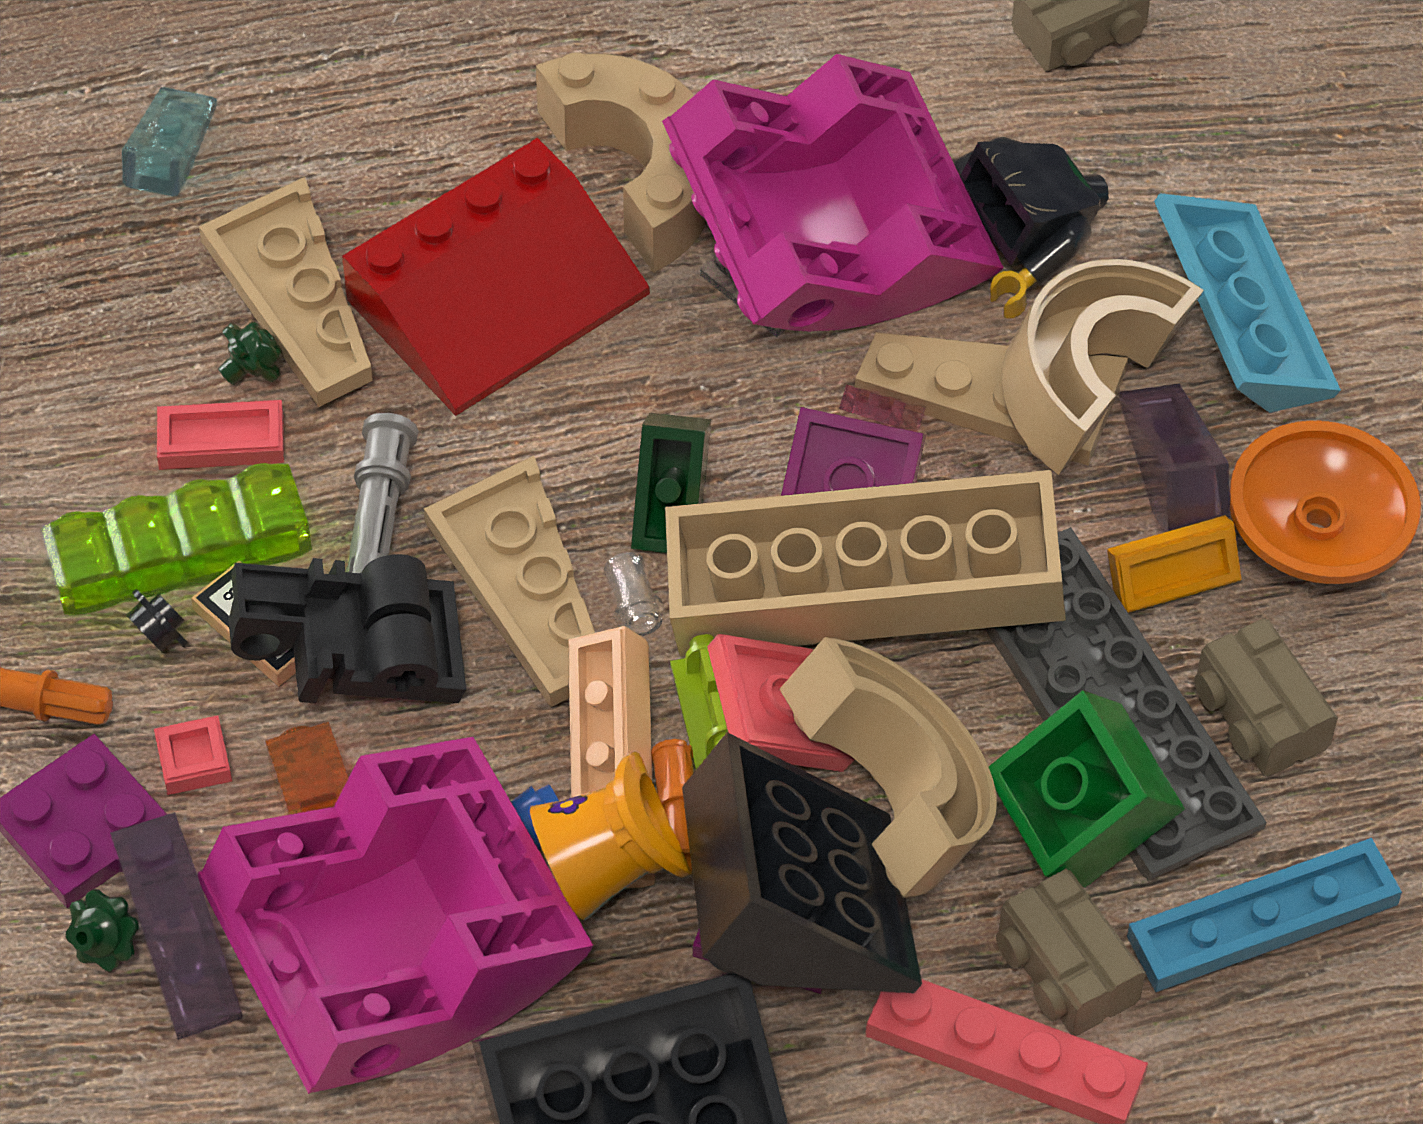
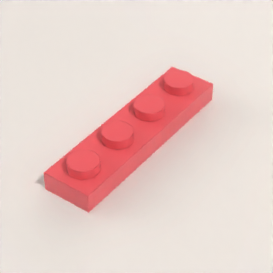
[866,979,1148,1124]

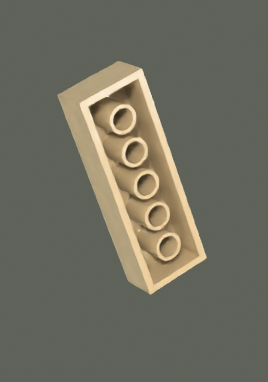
[665,470,1066,657]

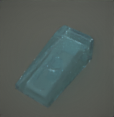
[122,87,217,197]

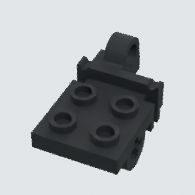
[229,554,466,704]

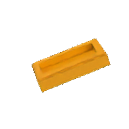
[1107,515,1242,613]

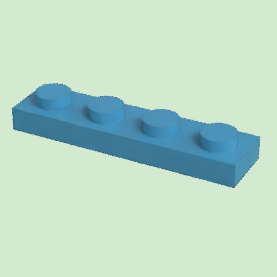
[1127,838,1402,993]

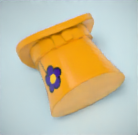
[530,752,692,921]

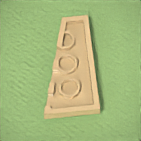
[199,177,373,407]
[854,332,1128,466]
[424,456,595,707]

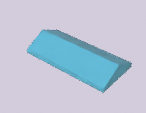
[1154,193,1341,413]

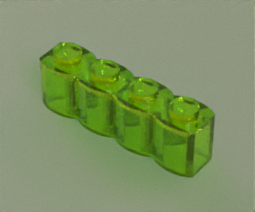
[41,463,312,615]

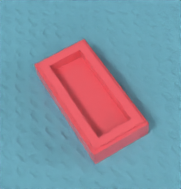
[157,400,284,470]

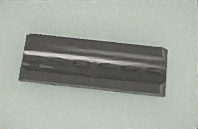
[984,527,1267,879]

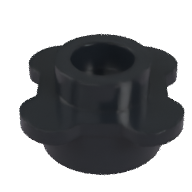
[126,589,189,652]

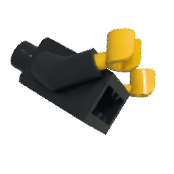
[953,137,1109,319]

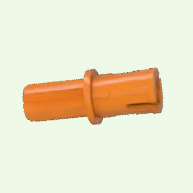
[0,667,114,725]

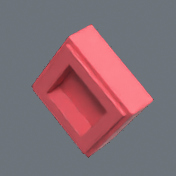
[154,715,232,795]

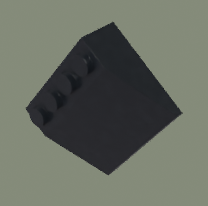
[682,732,922,993]
[472,973,788,1124]

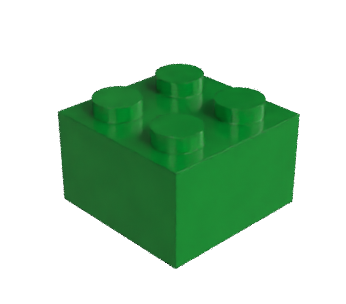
[988,690,1185,888]

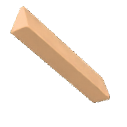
[568,626,655,888]

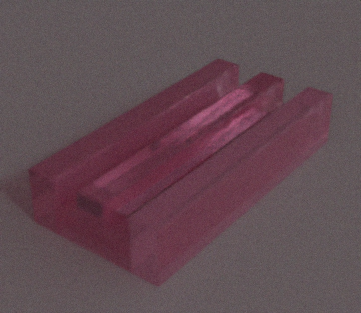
[839,385,926,430]

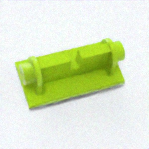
[670,634,728,770]

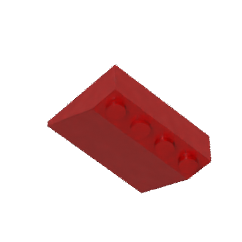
[342,137,650,416]

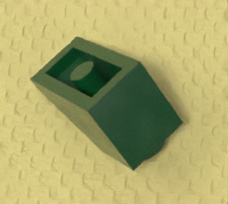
[631,413,712,553]

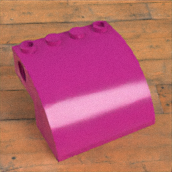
[662,54,1004,332]
[196,737,593,1094]

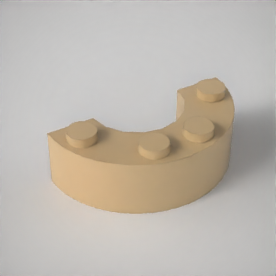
[536,53,707,273]
[1002,259,1204,475]
[780,637,997,897]

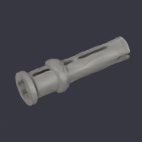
[346,413,419,573]

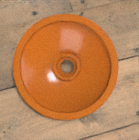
[1228,420,1421,584]

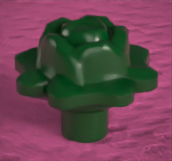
[218,322,282,385]
[65,889,139,971]

